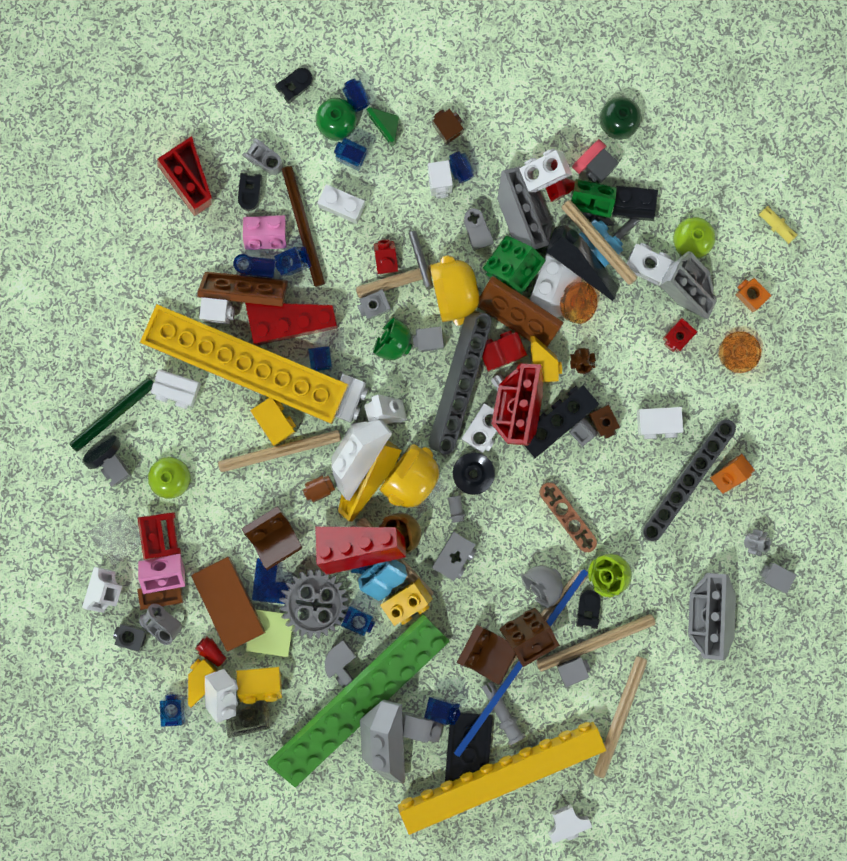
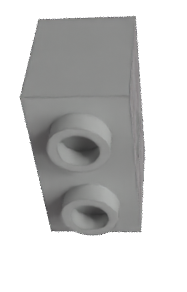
[432,531,477,581]

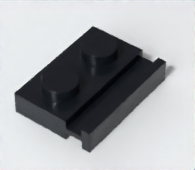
[612,186,658,221]

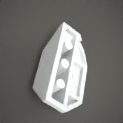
[529,253,582,318]
[331,420,392,501]

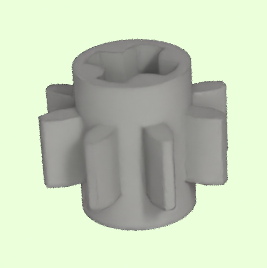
[744,529,771,556]

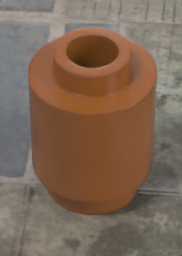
[302,475,335,503]

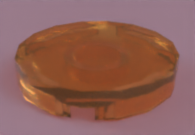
[560,281,597,324]
[718,331,761,374]

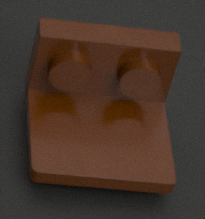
[241,506,303,570]
[499,608,560,667]
[456,625,516,685]

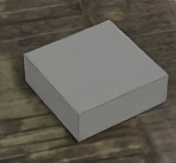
[569,418,598,447]

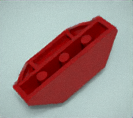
[491,363,543,446]

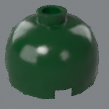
[599,96,642,140]

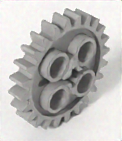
[279,569,348,639]

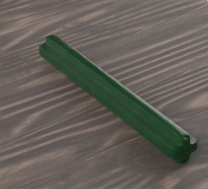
[70,378,154,451]

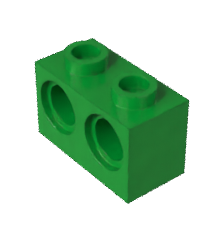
[571,179,617,218]

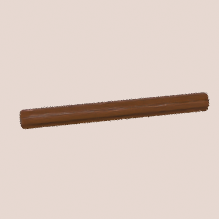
[282,166,325,287]

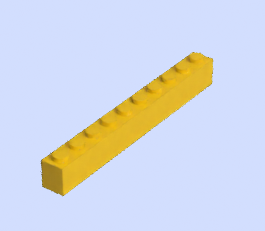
[398,722,606,835]

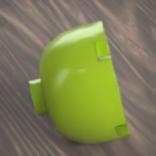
[673,217,716,259]
[148,457,191,499]
[588,554,632,598]

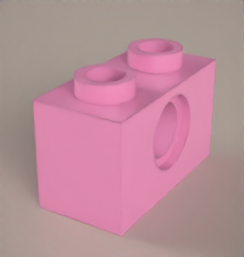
[138,554,185,594]

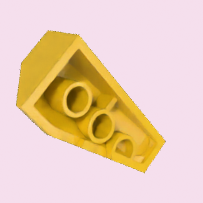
[338,441,402,522]

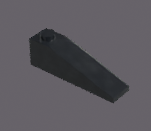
[547,225,618,301]

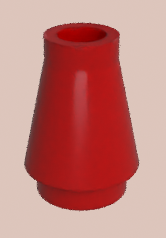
[195,636,227,667]

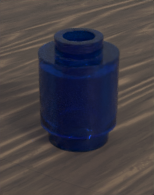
[342,79,370,112]
[449,151,475,184]

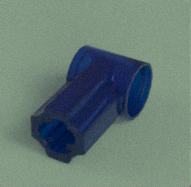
[233,254,276,278]

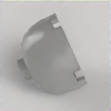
[521,565,563,608]

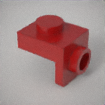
[374,239,398,274]

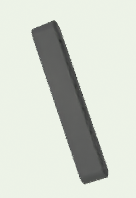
[429,311,492,455]
[640,419,736,541]

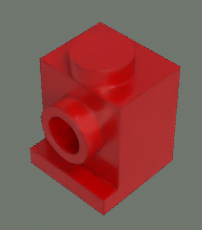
[662,318,698,352]

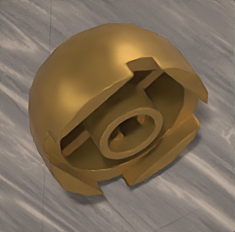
[379,513,421,554]

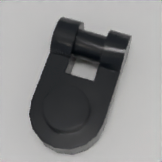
[275,68,313,104]
[238,173,262,211]
[576,590,601,629]

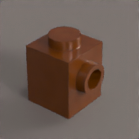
[432,108,464,145]
[588,405,620,439]

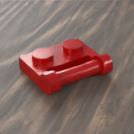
[137,512,181,560]

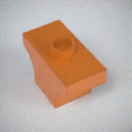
[710,454,755,494]

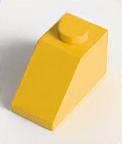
[530,336,562,382]
[188,659,219,708]

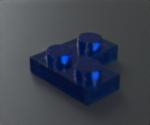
[252,558,293,604]

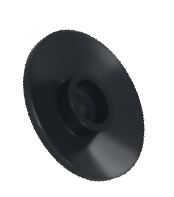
[453,453,495,495]

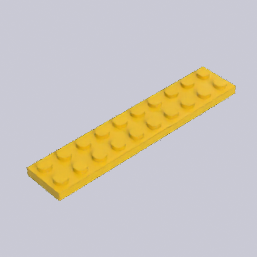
[140,304,349,424]

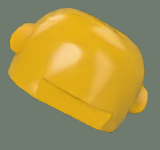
[430,255,479,326]
[380,444,440,508]

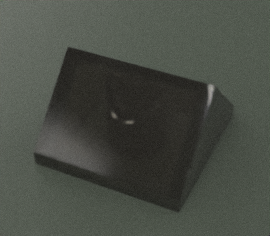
[226,699,273,739]

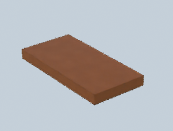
[197,272,288,306]
[478,276,564,347]
[191,556,266,652]

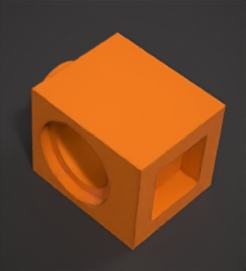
[735,278,772,313]

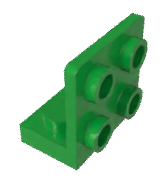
[483,235,546,295]

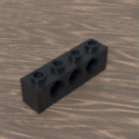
[522,385,599,459]

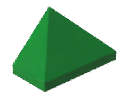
[366,107,399,147]

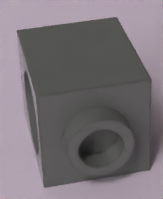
[585,149,619,184]
[113,623,148,652]

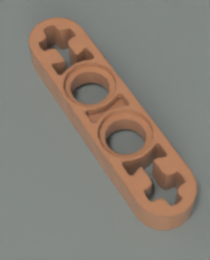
[539,483,597,552]

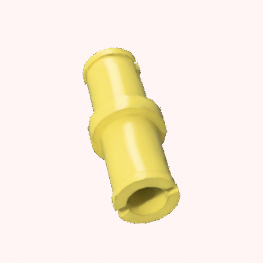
[759,206,798,244]

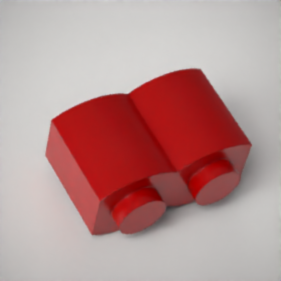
[482,330,527,372]

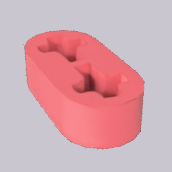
[572,139,607,174]

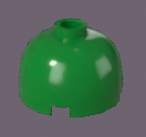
[315,98,357,141]
[373,317,412,360]

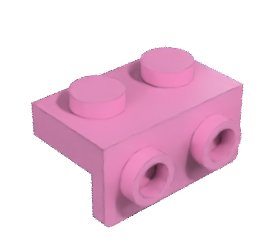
[243,215,286,250]

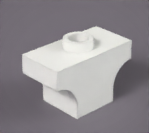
[364,394,407,425]
[82,567,122,613]
[548,804,592,844]

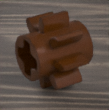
[570,348,596,374]

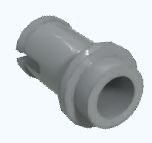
[447,496,466,523]

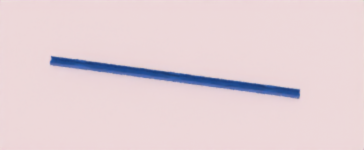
[454,569,588,757]

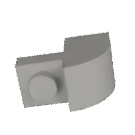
[325,639,357,688]
[402,712,444,743]

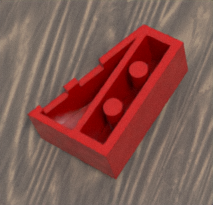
[157,136,212,216]

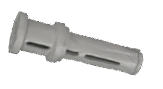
[481,681,526,745]

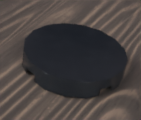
[82,435,121,469]

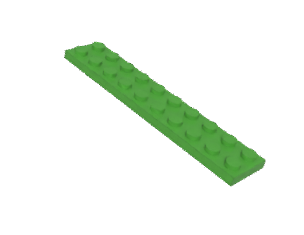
[267,614,450,788]

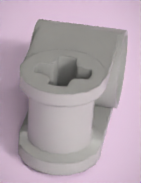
[242,138,283,175]
[464,208,494,251]
[139,604,182,645]

